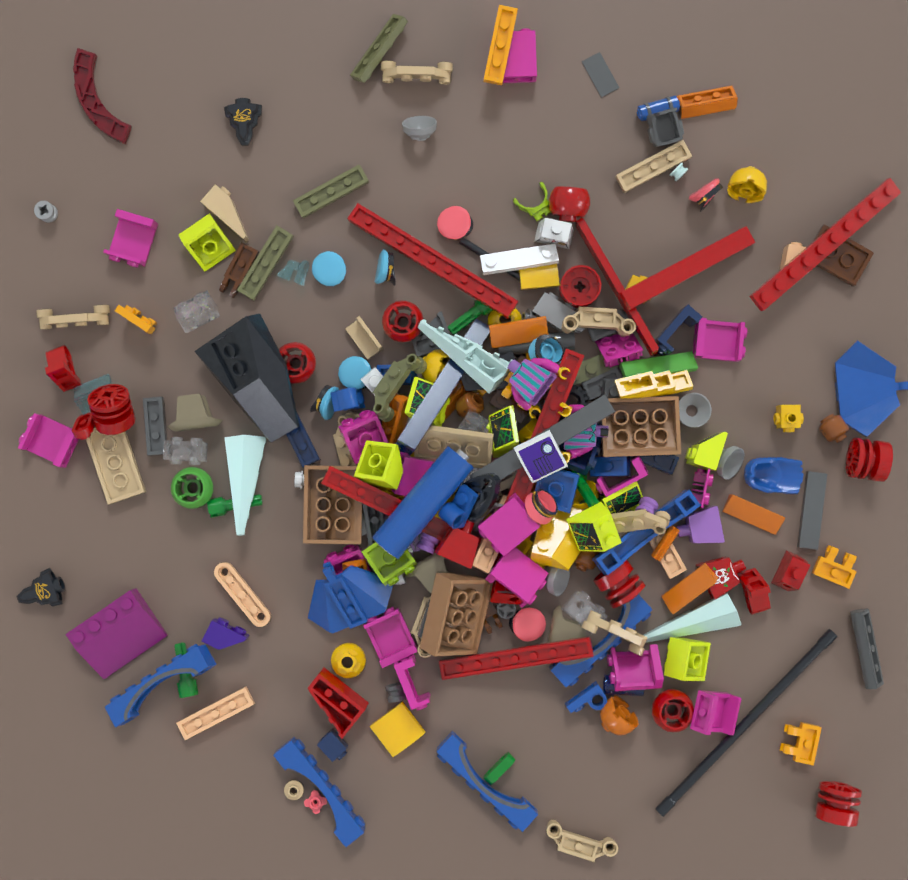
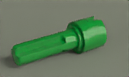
[447,300,493,335]
[565,469,599,507]
[207,494,263,518]
[174,643,198,699]

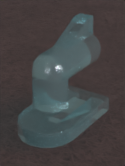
[277,260,310,286]

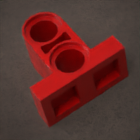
[45,345,81,392]
[737,568,771,615]

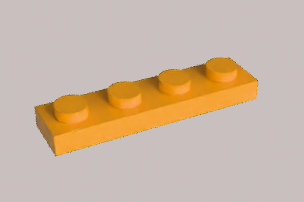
[483,5,518,86]

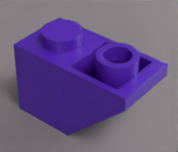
[202,617,250,650]

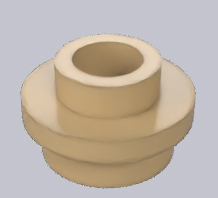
[284,780,304,800]

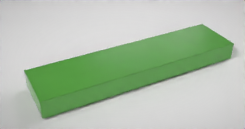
[620,351,698,378]

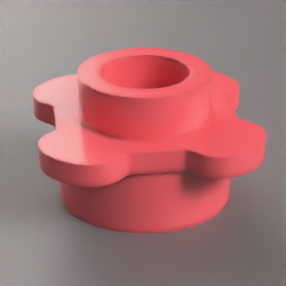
[304,790,327,814]

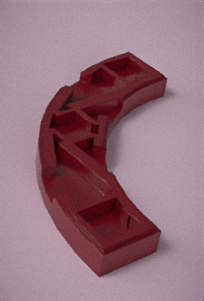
[73,48,132,144]

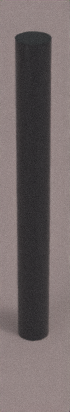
[459,237,520,281]

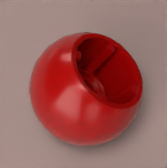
[549,186,591,222]
[382,300,424,342]
[279,342,316,384]
[652,689,694,733]

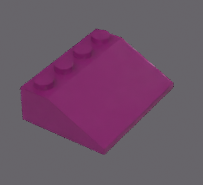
[65,588,168,679]

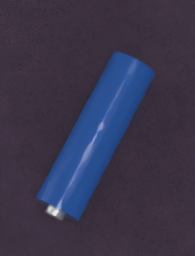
[372,446,474,559]

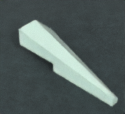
[418,319,512,394]
[225,435,267,536]
[644,593,741,643]

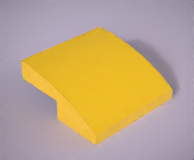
[519,264,560,290]
[369,701,426,757]

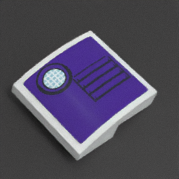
[514,430,568,483]

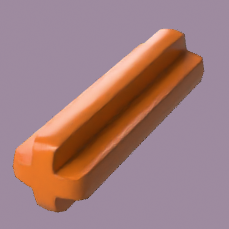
[651,526,679,561]

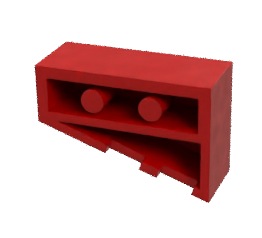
[307,667,369,739]

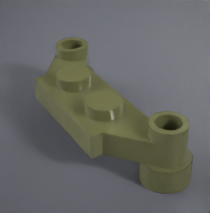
[372,354,427,422]

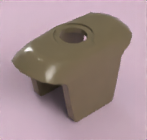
[167,394,223,432]
[403,553,448,594]
[547,605,586,643]

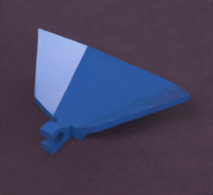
[835,341,908,437]
[308,561,393,633]

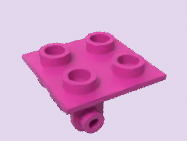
[595,333,643,368]
[691,468,714,509]

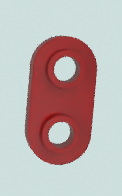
[71,412,95,440]

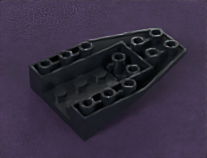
[194,314,300,442]

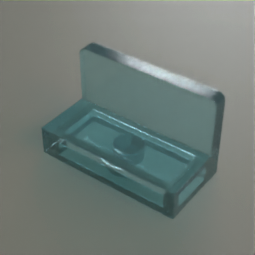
[74,374,111,415]

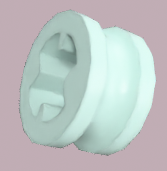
[670,163,688,182]

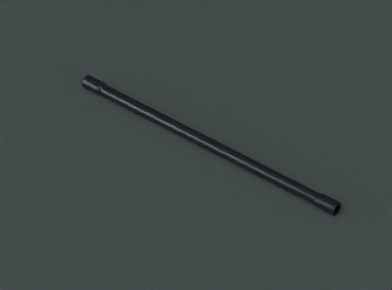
[655,629,838,817]

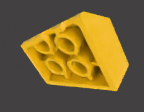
[531,507,584,571]

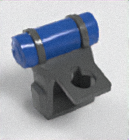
[637,96,684,147]

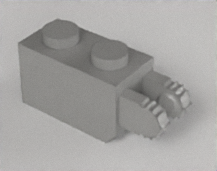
[532,292,585,334]

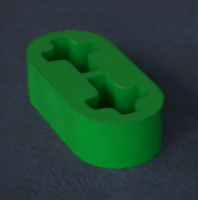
[483,752,516,785]

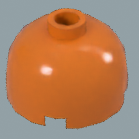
[600,695,639,735]

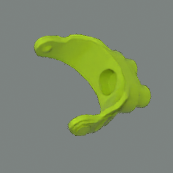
[513,182,551,221]

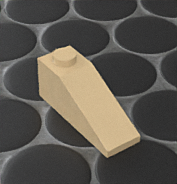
[200,184,249,243]

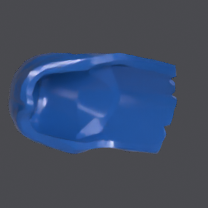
[744,457,804,494]

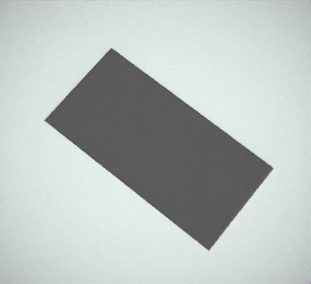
[582,52,619,98]

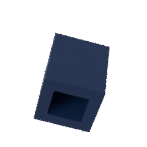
[317,728,349,762]

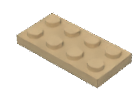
[414,425,494,468]
[86,428,146,505]

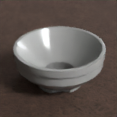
[402,116,437,141]
[679,393,712,428]
[716,446,745,480]
[545,566,570,596]

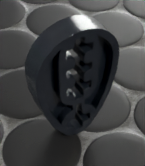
[455,473,501,520]

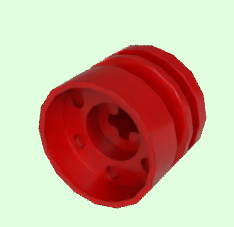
[559,265,602,308]
[87,384,136,435]
[846,438,893,482]
[593,560,646,608]
[815,781,862,827]

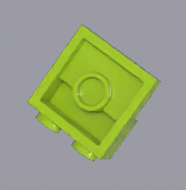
[362,542,417,586]

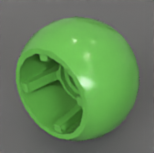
[171,467,214,509]

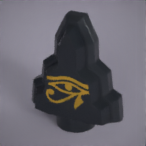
[224,98,262,146]
[16,568,65,607]

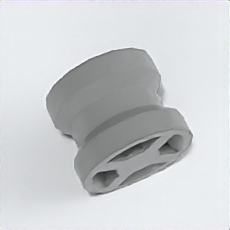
[34,201,58,223]

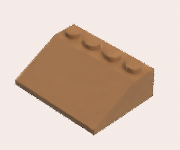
[599,396,681,457]
[303,465,362,544]
[420,573,493,657]

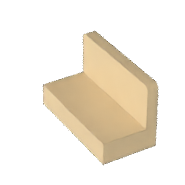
[345,316,383,360]

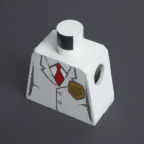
[534,218,574,249]

